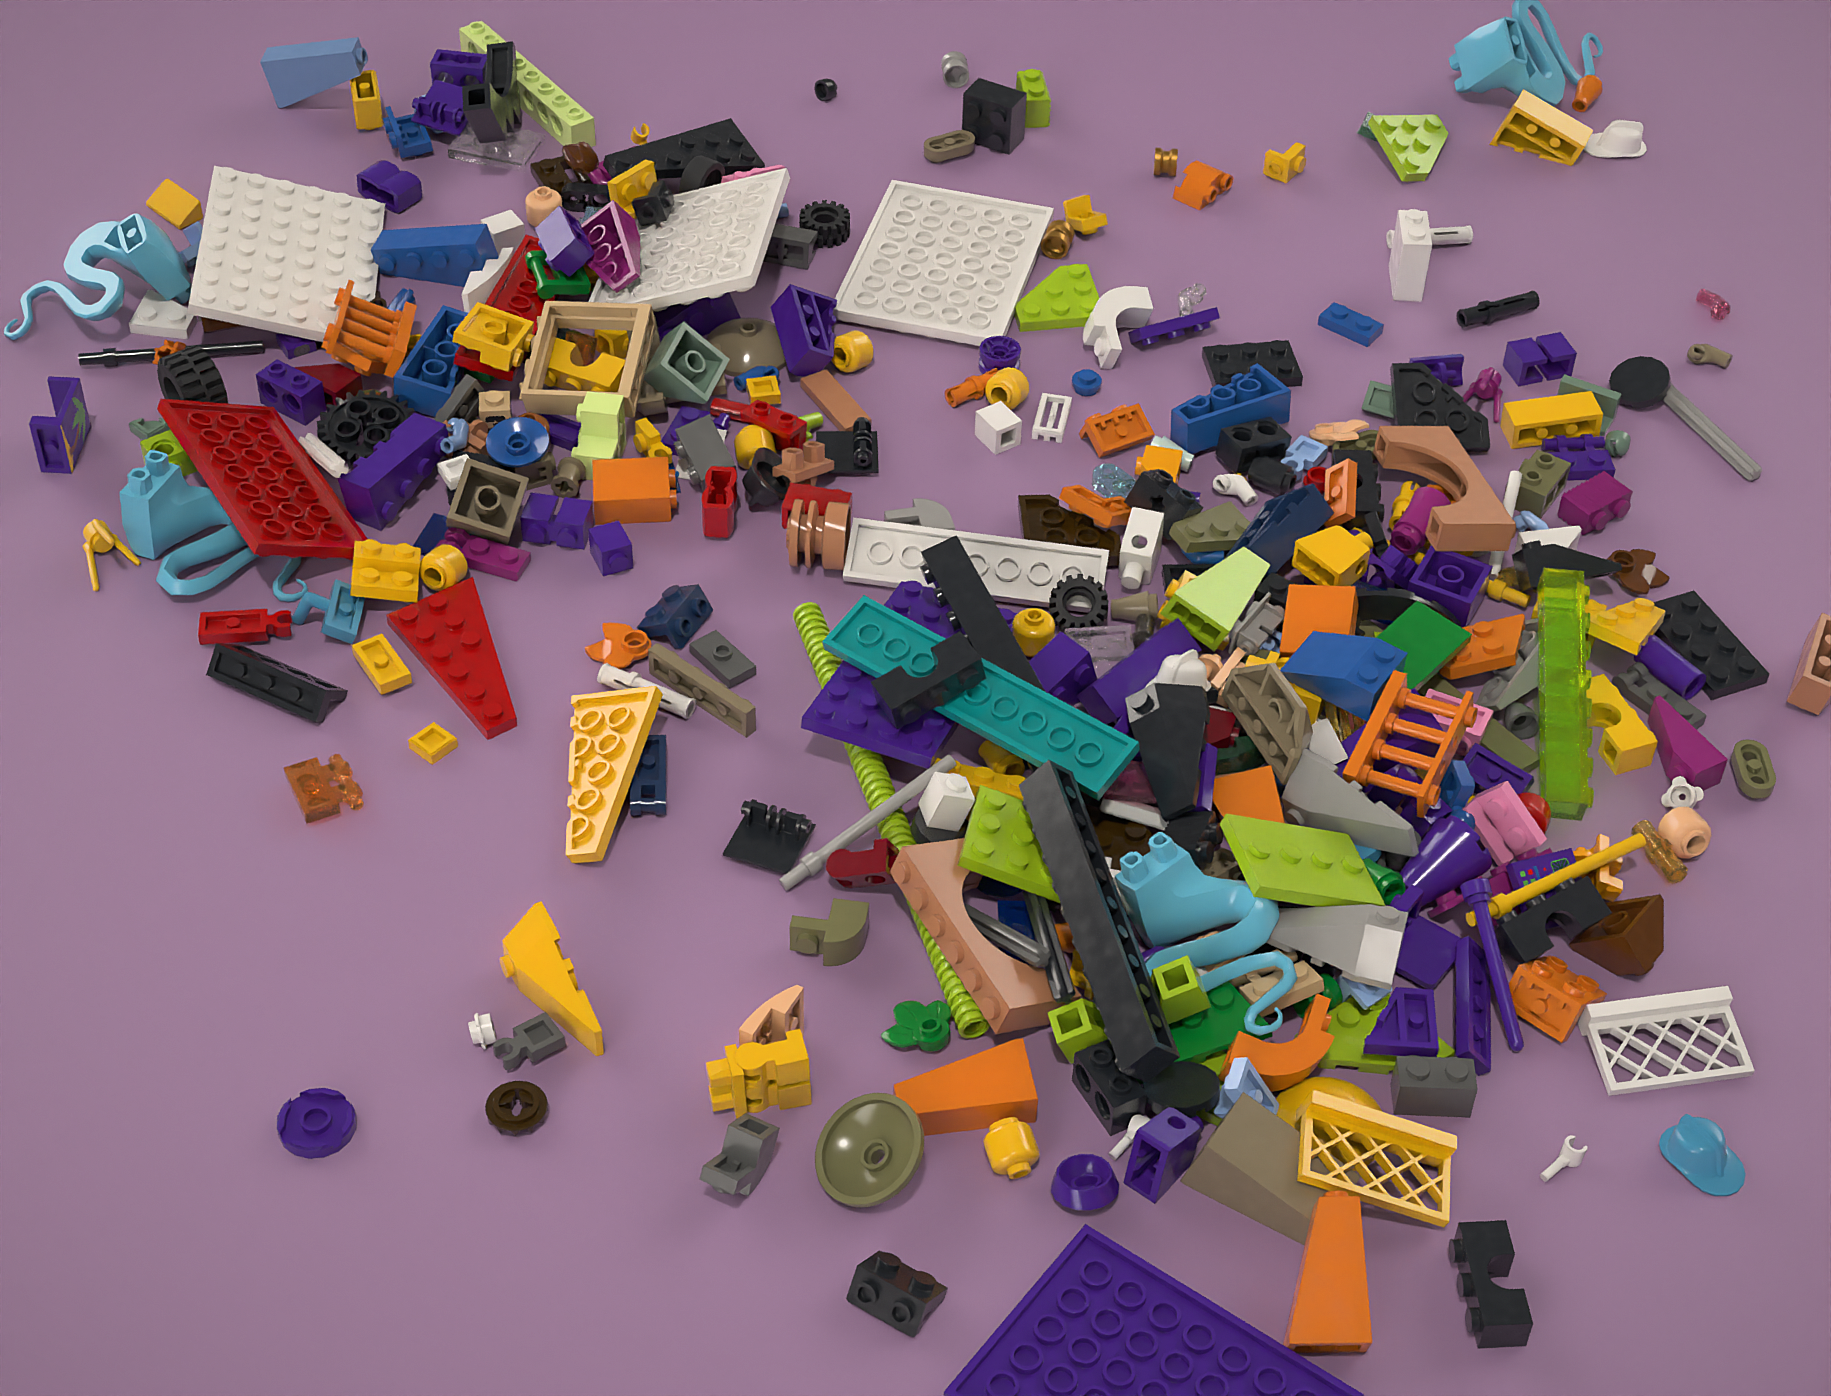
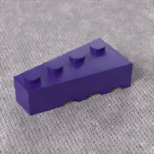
[337,413,449,531]

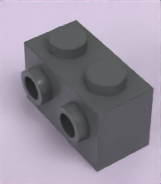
[673,414,738,492]
[1390,1055,1478,1118]

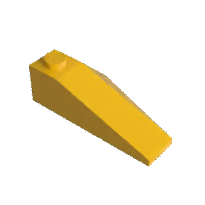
[499,901,604,1056]

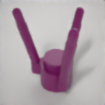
[1462,367,1503,423]

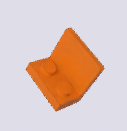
[1509,955,1607,1043]

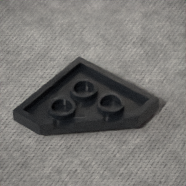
[1390,363,1490,452]

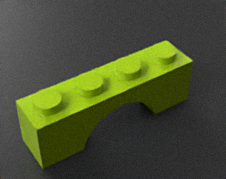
[1047,955,1211,1064]

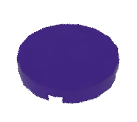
[277,1088,356,1159]

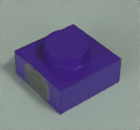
[276,333,317,360]

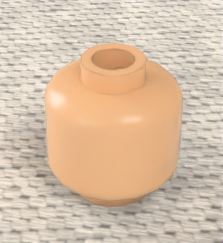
[525,186,562,227]
[1657,807,1712,859]

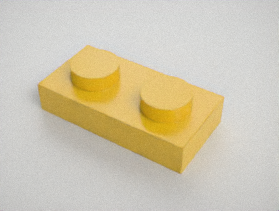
[351,633,412,695]

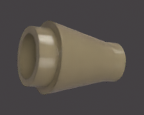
[1111,591,1159,623]

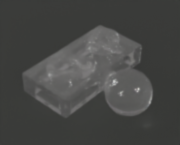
[1064,625,1134,679]

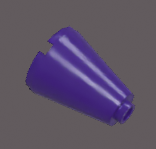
[1399,815,1492,907]

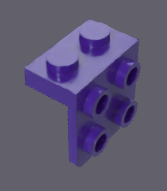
[1389,884,1462,989]

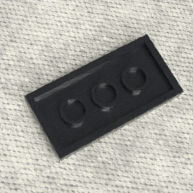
[1653,590,1770,700]

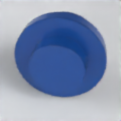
[1072,369,1102,396]

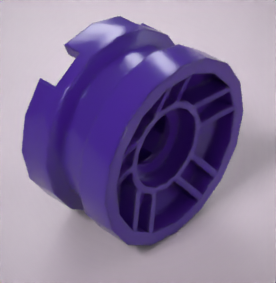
[978,336,1021,374]

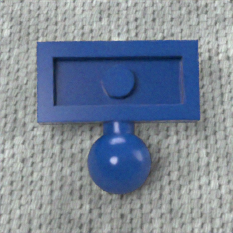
[1439,760,1475,830]

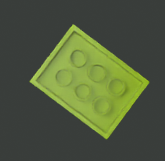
[1220,814,1386,907]

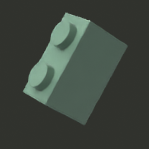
[643,322,730,404]

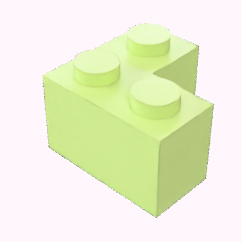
[571,391,627,481]

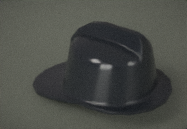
[742,447,791,507]

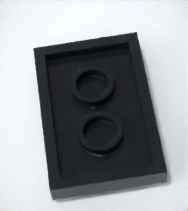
[1202,340,1303,387]

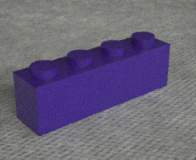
[1077,618,1202,725]

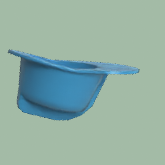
[1659,1114,1746,1196]

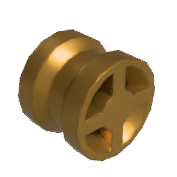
[1153,147,1178,176]

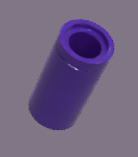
[1634,635,1706,701]

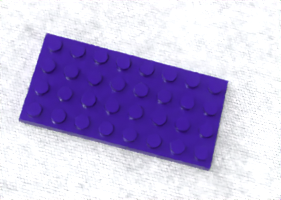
[801,580,1017,769]

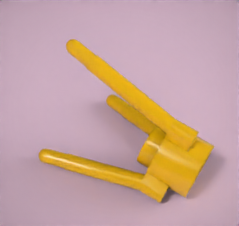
[82,519,141,591]

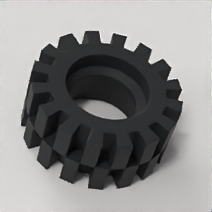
[799,200,850,248]
[1049,574,1108,638]

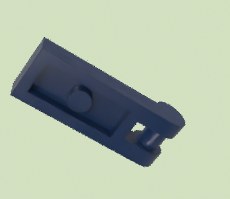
[630,735,667,816]

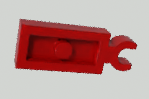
[198,608,292,645]

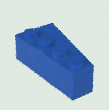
[371,224,499,287]
[394,305,468,417]
[1170,363,1291,454]

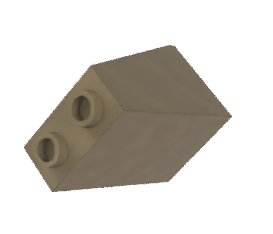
[1180,1092,1361,1246]

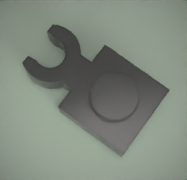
[493,1012,566,1070]

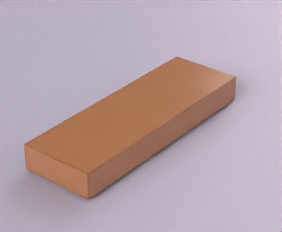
[800,369,872,431]

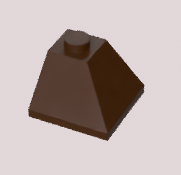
[1569,894,1664,976]

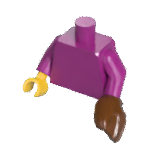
[562,123,658,196]

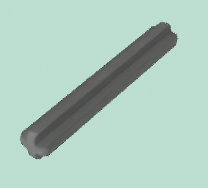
[964,904,1051,968]

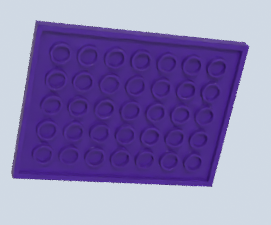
[944,1224,1364,1396]

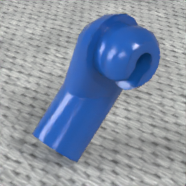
[1180,547,1224,564]

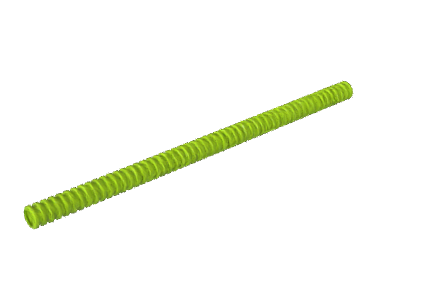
[793,602,990,1038]

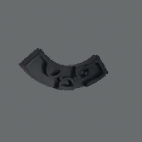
[1356,588,1461,627]

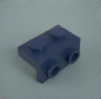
[637,584,713,649]

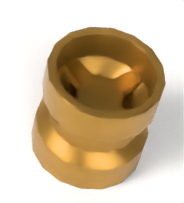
[1041,220,1075,259]

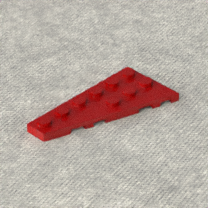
[386,577,517,740]

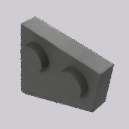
[433,374,486,424]

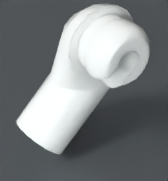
[1213,474,1259,506]

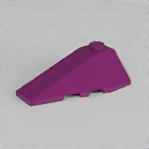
[580,200,640,293]

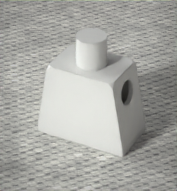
[1118,507,1164,589]

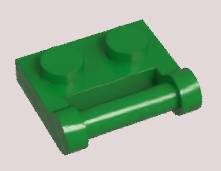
[525,250,591,299]

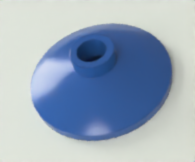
[486,417,549,467]

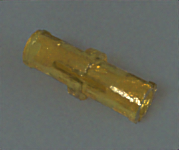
[1631,820,1688,884]

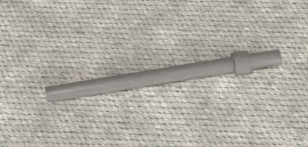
[779,754,957,891]

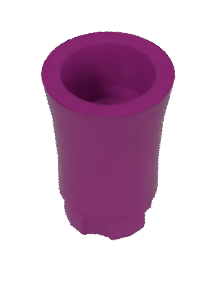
[1389,487,1451,555]

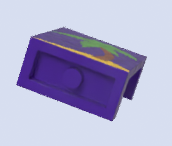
[29,376,91,474]

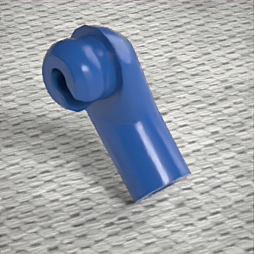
[733,366,780,391]

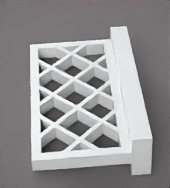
[1578,986,1755,1096]

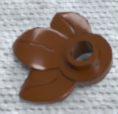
[1607,549,1670,594]

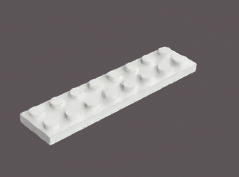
[843,517,1109,613]

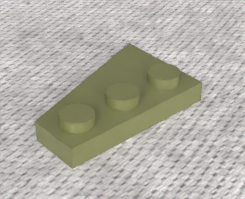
[1169,501,1251,553]

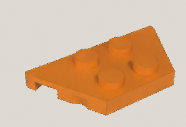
[1438,614,1526,680]

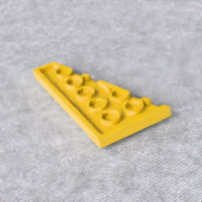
[566,686,663,863]

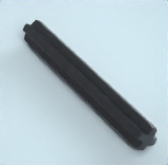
[1022,890,1076,1005]

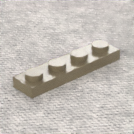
[648,643,756,738]

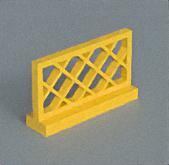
[1296,1089,1457,1227]

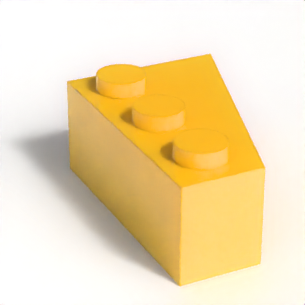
[1489,89,1593,166]

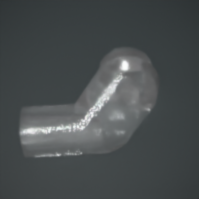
[1177,283,1207,317]

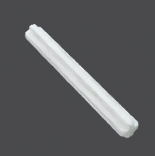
[298,433,349,478]

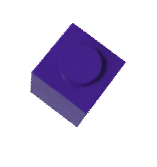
[588,521,633,576]

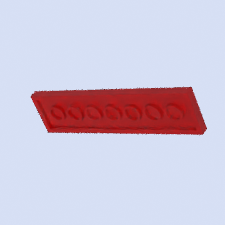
[454,235,560,382]

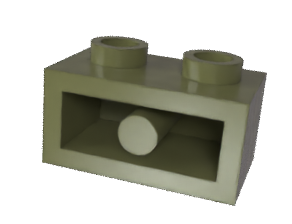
[1505,449,1571,519]

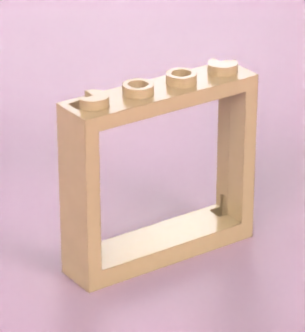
[519,301,656,418]

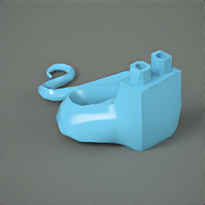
[1448,0,1603,107]
[4,213,192,340]
[119,450,308,602]
[1114,832,1297,1035]

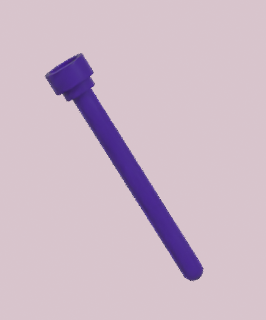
[1460,878,1524,1051]

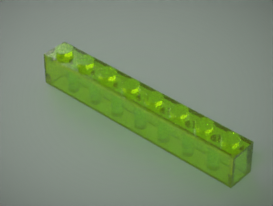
[1537,568,1594,821]

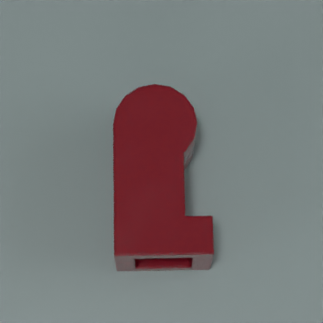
[826,838,899,888]

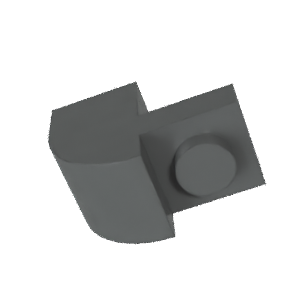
[699,1113,780,1196]

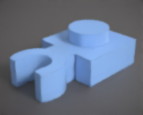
[1281,435,1328,481]

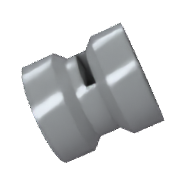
[941,51,969,88]

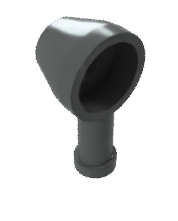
[1504,702,1568,740]

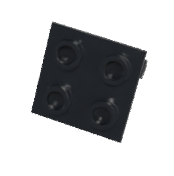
[816,417,879,474]
[723,799,816,874]

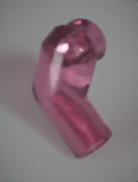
[1696,288,1731,320]

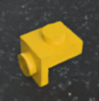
[1263,142,1306,184]
[1063,195,1108,235]

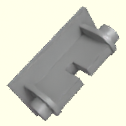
[1228,592,1285,656]

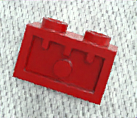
[740,399,807,451]

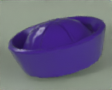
[1051,1154,1119,1211]

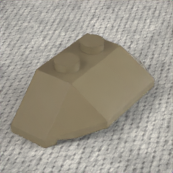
[1221,663,1313,785]

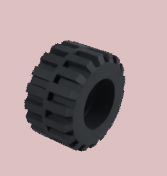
[157,345,228,404]

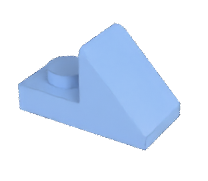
[1214,1057,1279,1119]

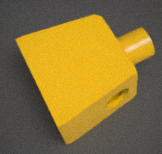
[1292,525,1373,586]

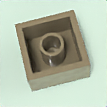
[446,458,529,545]

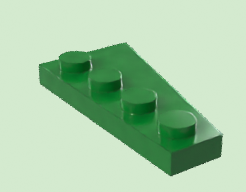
[1136,981,1273,1084]

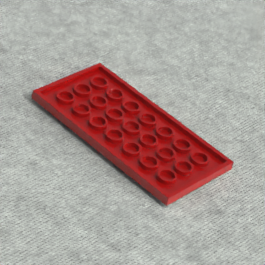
[157,398,368,560]

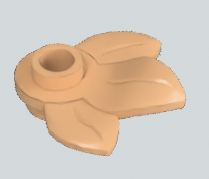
[1309,419,1369,446]

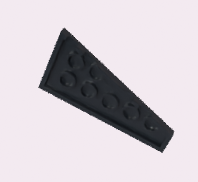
[603,118,765,179]

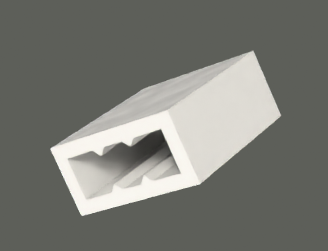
[1389,209,1432,302]

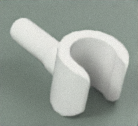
[1108,1115,1151,1160]
[1540,1135,1588,1182]

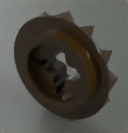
[485,1081,548,1136]

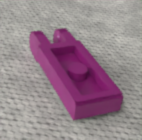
[436,527,531,581]

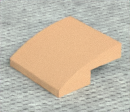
[739,985,804,1047]

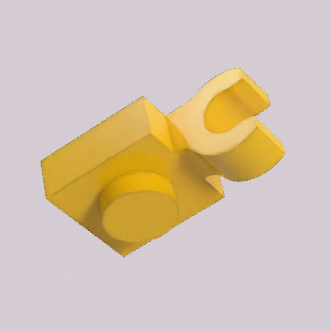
[633,417,672,464]

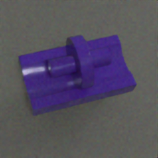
[1409,354,1464,386]
[1368,544,1419,591]

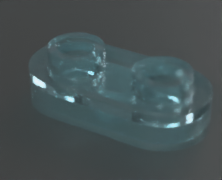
[1092,463,1137,499]

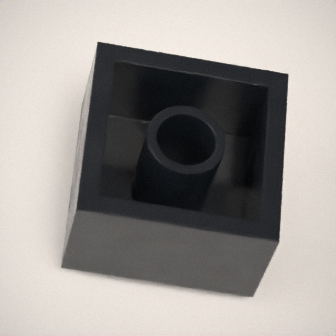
[962,78,1027,155]

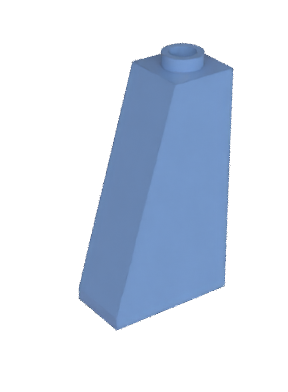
[260,37,368,108]

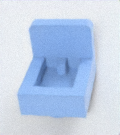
[179,221,203,268]
[1335,974,1392,1010]

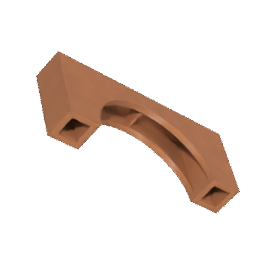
[1373,426,1516,551]
[890,838,1081,1034]

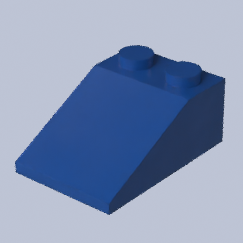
[1280,631,1408,722]

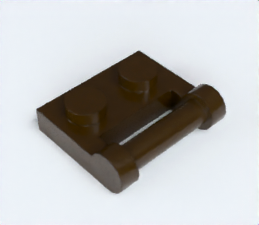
[530,155,593,197]

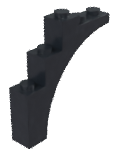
[462,41,521,144]

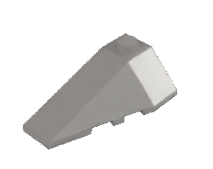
[1476,614,1587,711]
[1282,748,1419,857]
[1267,904,1408,990]

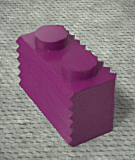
[1557,471,1633,535]

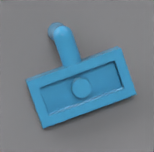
[292,579,365,644]

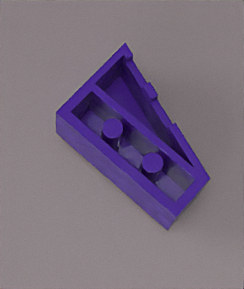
[770,284,837,377]

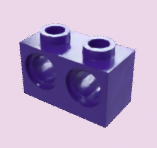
[430,49,487,87]
[256,359,327,426]

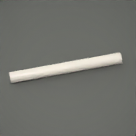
[1489,471,1522,581]

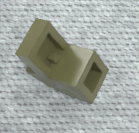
[789,898,869,966]

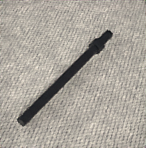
[78,340,264,367]

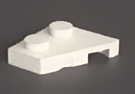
[129,290,197,339]

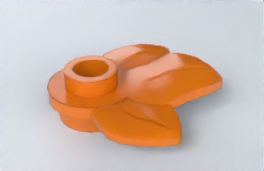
[585,622,652,669]

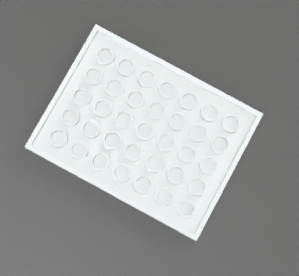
[187,165,385,342]
[588,168,790,311]
[833,180,1054,346]

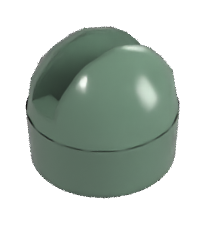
[1605,430,1631,457]

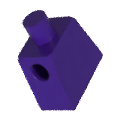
[1123,1107,1204,1204]

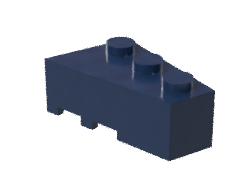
[1226,483,1334,582]

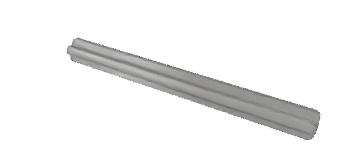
[1663,383,1762,481]

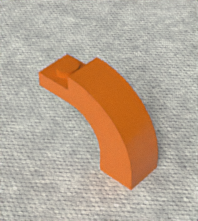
[1218,993,1335,1092]

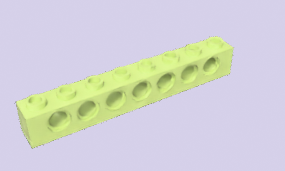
[459,21,596,147]

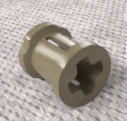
[551,457,586,498]

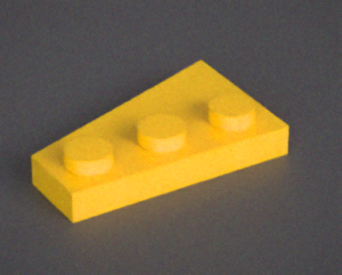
[1581,598,1666,655]

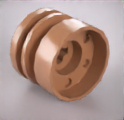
[786,499,851,571]

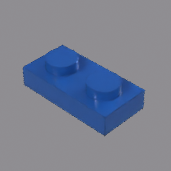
[1317,302,1384,347]

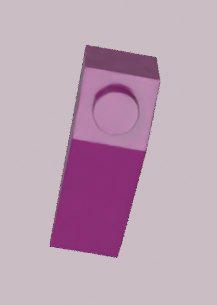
[1647,695,1728,791]

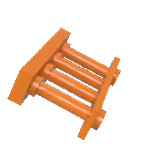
[323,280,417,378]
[1342,670,1478,818]

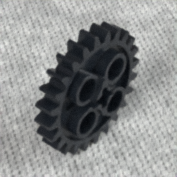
[317,389,415,469]

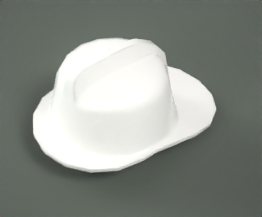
[1584,120,1647,158]
[1145,649,1211,692]

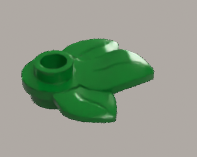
[881,1000,952,1051]

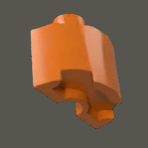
[1173,160,1234,211]

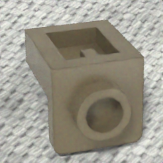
[512,452,556,491]

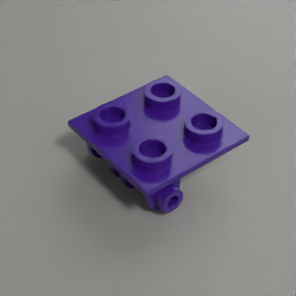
[411,79,468,137]

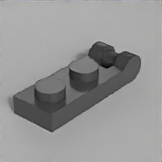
[1612,662,1707,730]

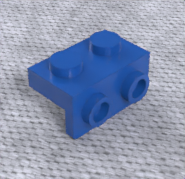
[382,106,433,158]

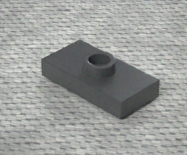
[689,630,756,689]

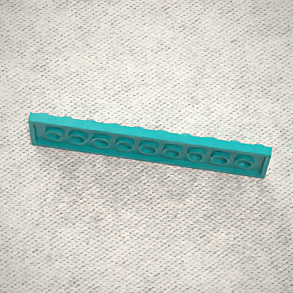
[822,595,1140,800]

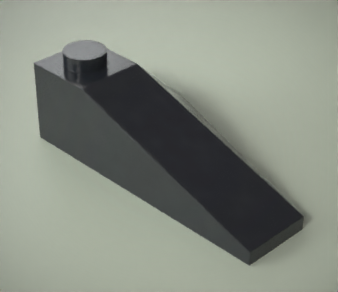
[1125,683,1211,822]

